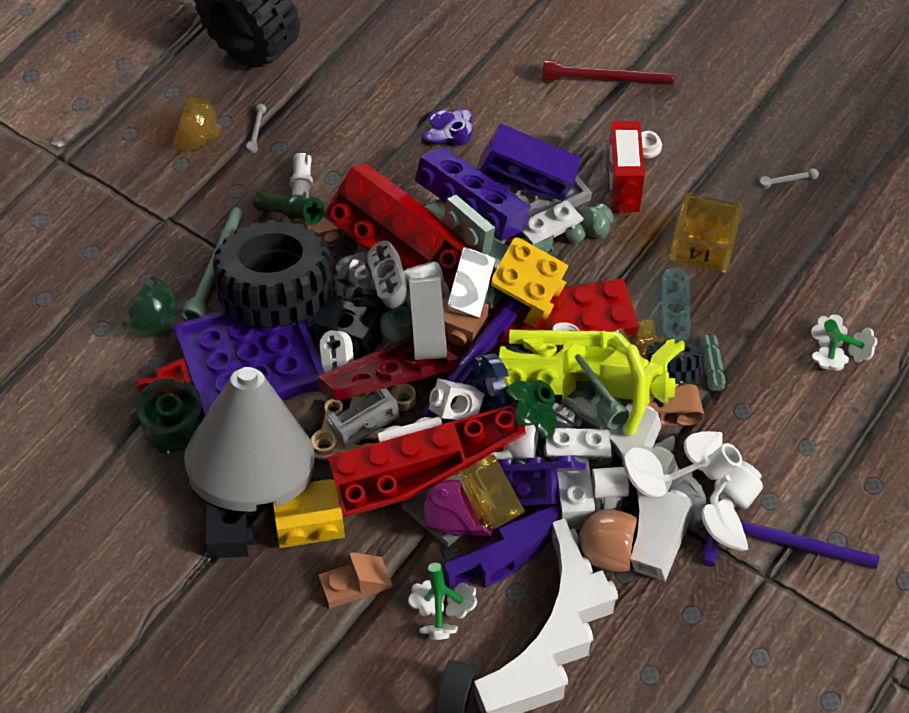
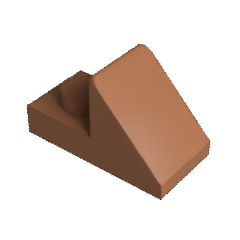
[318,552,393,609]

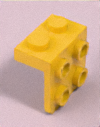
[490,238,569,328]
[273,479,345,548]

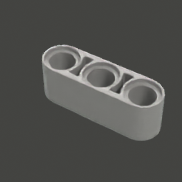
[409,276,447,360]

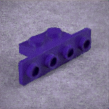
[456,456,586,507]

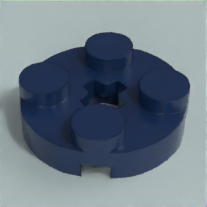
[469,353,513,412]

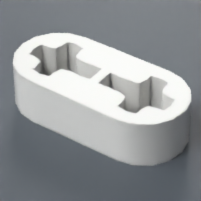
[320,331,354,373]

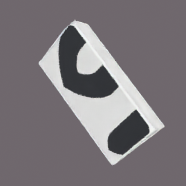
[448,247,496,318]

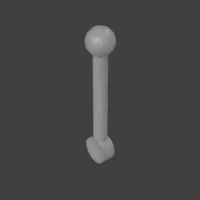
[246,103,266,153]
[759,168,819,189]

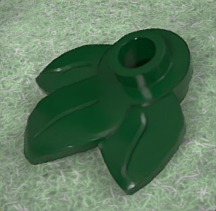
[505,380,557,439]

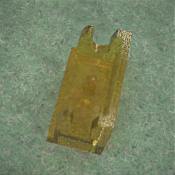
[457,453,525,529]

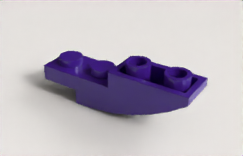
[444,504,561,589]

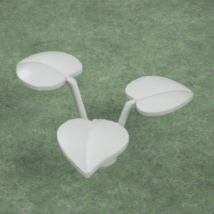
[623,431,748,551]

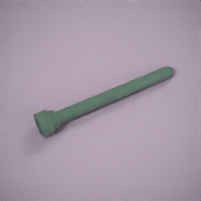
[181,207,243,321]

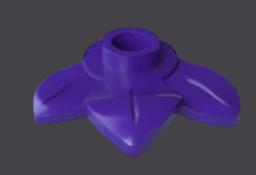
[421,108,473,146]

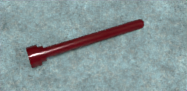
[543,59,676,84]

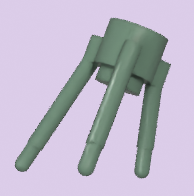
[561,354,629,430]

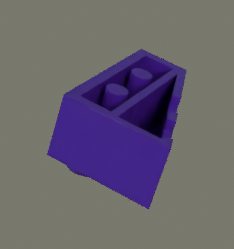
[476,123,581,201]

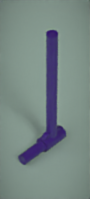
[702,520,879,569]

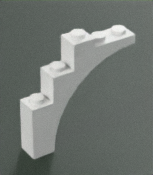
[560,397,694,581]
[474,518,618,713]

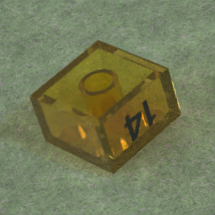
[669,192,744,272]

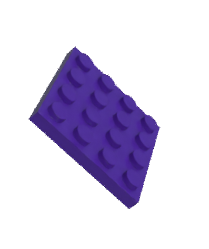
[174,310,325,416]

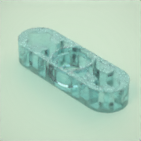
[661,268,691,342]

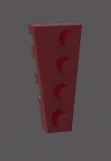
[317,336,459,401]

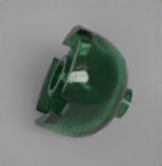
[121,276,179,338]

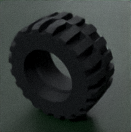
[194,0,301,68]
[213,220,333,328]

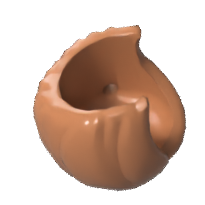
[578,509,638,572]

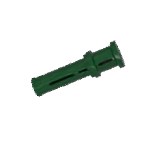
[253,191,324,224]

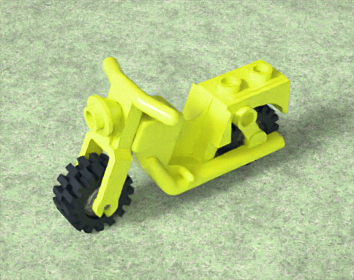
[499,330,704,436]

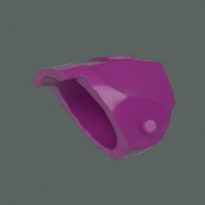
[424,480,493,537]

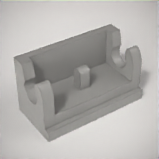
[327,388,400,448]

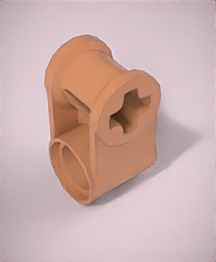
[648,384,704,427]

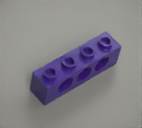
[415,147,531,241]

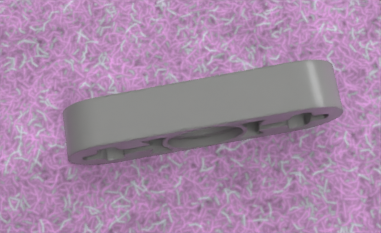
[367,241,410,308]

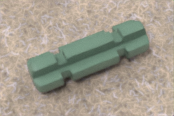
[700,334,726,391]

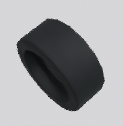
[434,659,476,713]

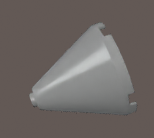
[184,367,315,512]

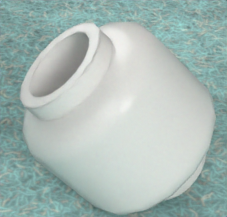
[714,461,763,510]

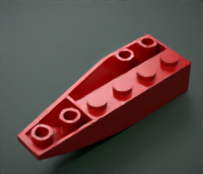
[323,164,495,286]
[328,403,526,518]

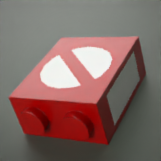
[607,121,645,213]

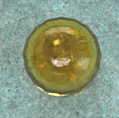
[172,92,221,152]

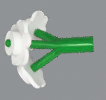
[811,314,877,371]
[408,563,477,641]

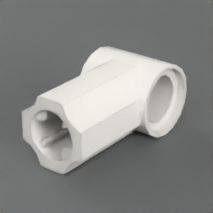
[592,467,629,513]

